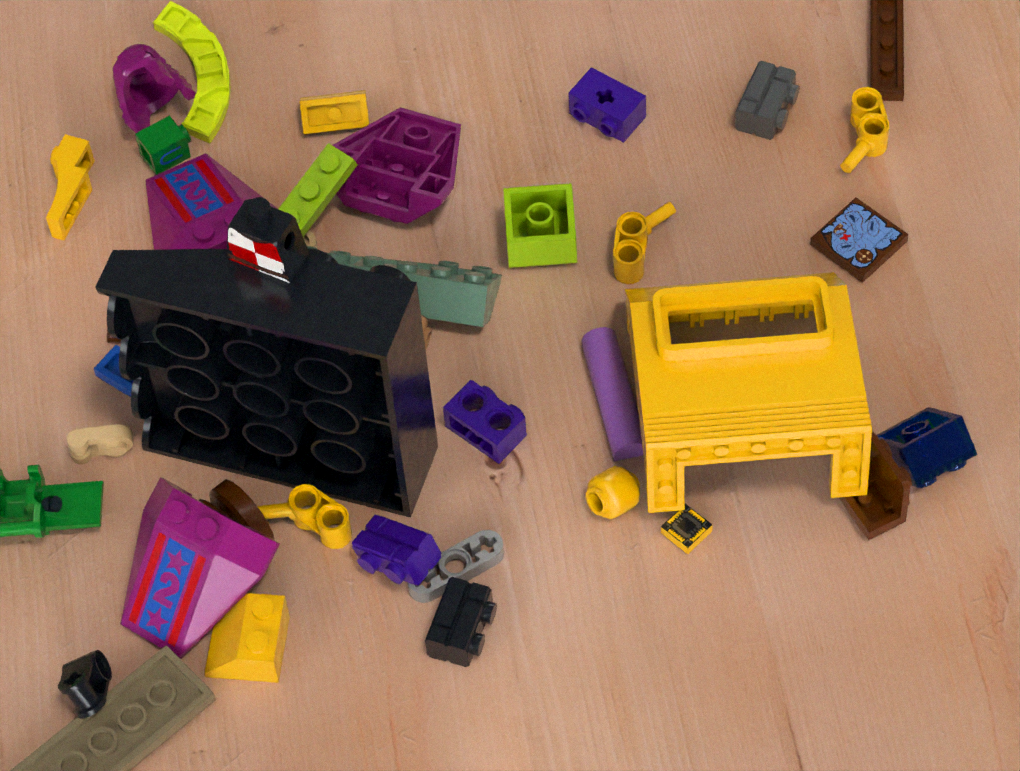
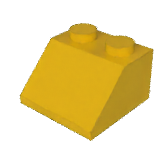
[204,593,290,683]

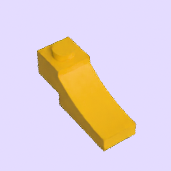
[46,134,95,241]

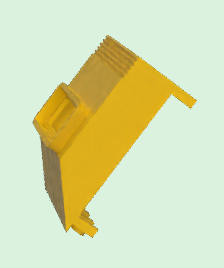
[625,272,872,513]

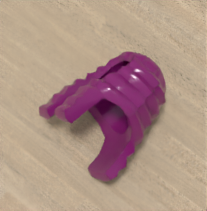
[112,44,196,133]

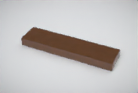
[870,0,904,101]

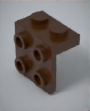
[839,431,912,540]

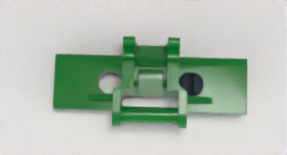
[0,464,104,538]

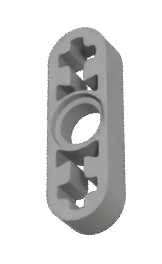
[407,530,504,603]

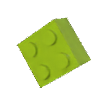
[503,183,577,268]

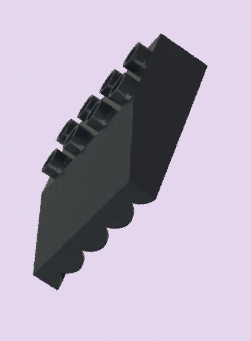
[95,248,438,518]

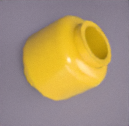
[586,465,640,519]

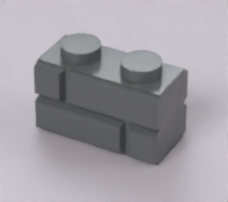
[735,61,800,140]

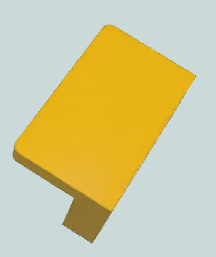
[299,90,369,134]

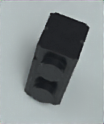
[425,577,497,667]

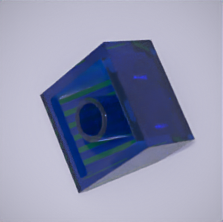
[876,407,977,488]

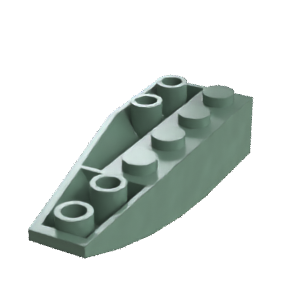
[307,246,502,327]

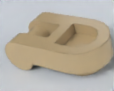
[67,424,133,464]

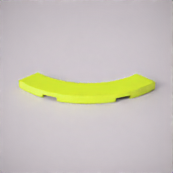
[153,1,231,144]

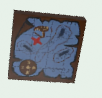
[810,197,908,283]

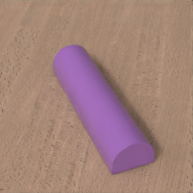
[582,327,643,462]

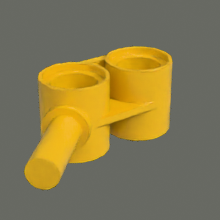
[840,87,889,173]
[613,202,676,284]
[257,484,352,549]

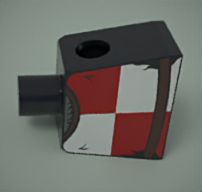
[227,197,310,284]

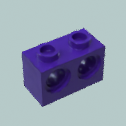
[443,380,527,464]

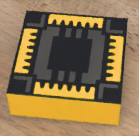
[661,503,713,554]

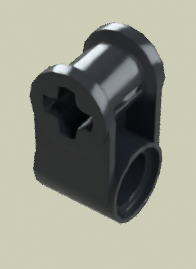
[58,650,112,719]

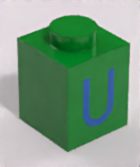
[135,115,191,175]

